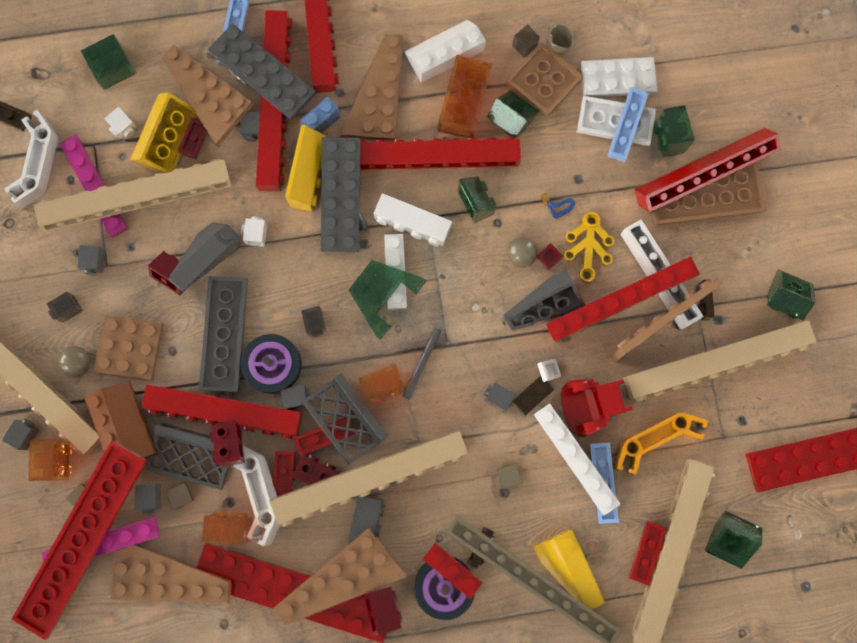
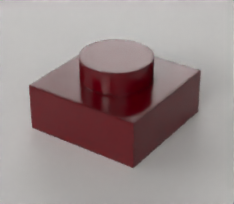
[536,243,564,270]

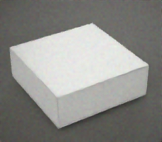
[537,358,562,382]

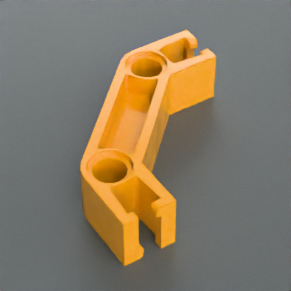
[613,413,708,475]

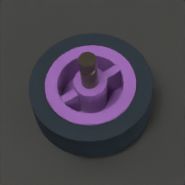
[241,334,302,394]
[414,557,475,620]

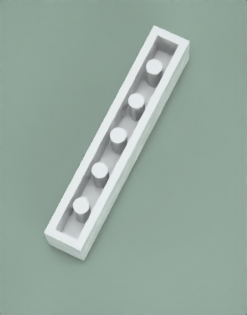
[620,219,703,330]
[534,404,621,516]

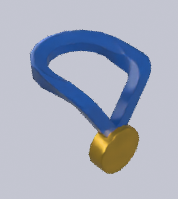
[541,193,575,218]

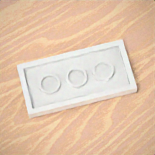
[580,57,658,98]
[576,96,656,146]

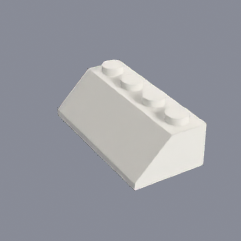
[404,20,486,83]

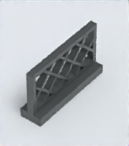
[302,373,388,465]
[146,422,228,490]

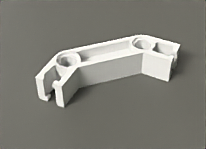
[4,110,58,209]
[233,445,281,546]

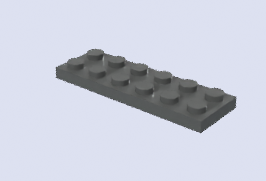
[207,23,316,121]
[321,137,361,252]
[199,276,248,393]

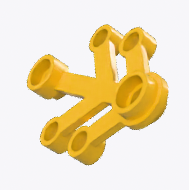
[563,212,615,283]

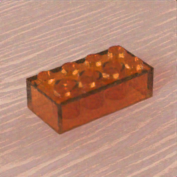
[438,55,492,139]

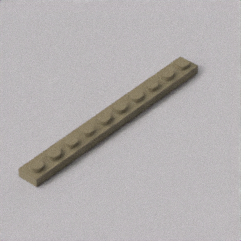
[445,515,622,643]

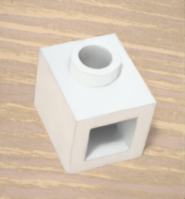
[104,107,138,141]
[241,216,268,247]

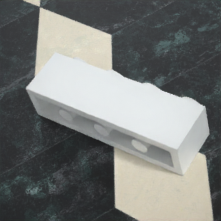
[373,193,452,247]

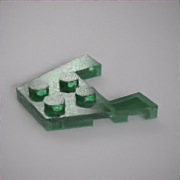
[349,260,427,339]

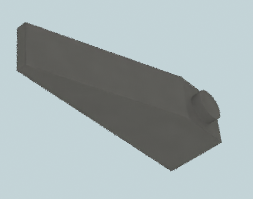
[169,222,241,292]
[503,269,585,330]

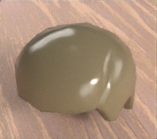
[546,24,575,54]
[508,237,537,268]
[58,346,90,378]

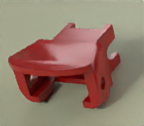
[561,379,633,438]

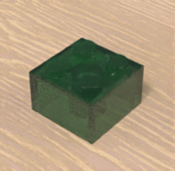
[80,34,137,90]
[653,105,695,158]

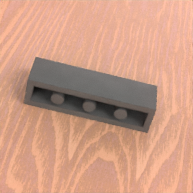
[347,495,385,546]

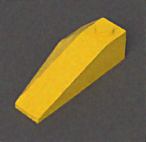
[533,529,605,610]

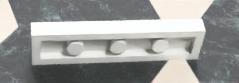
[384,234,407,310]

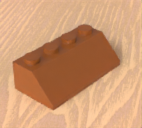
[85,381,156,458]

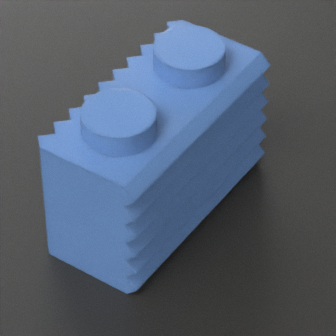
[300,96,340,133]

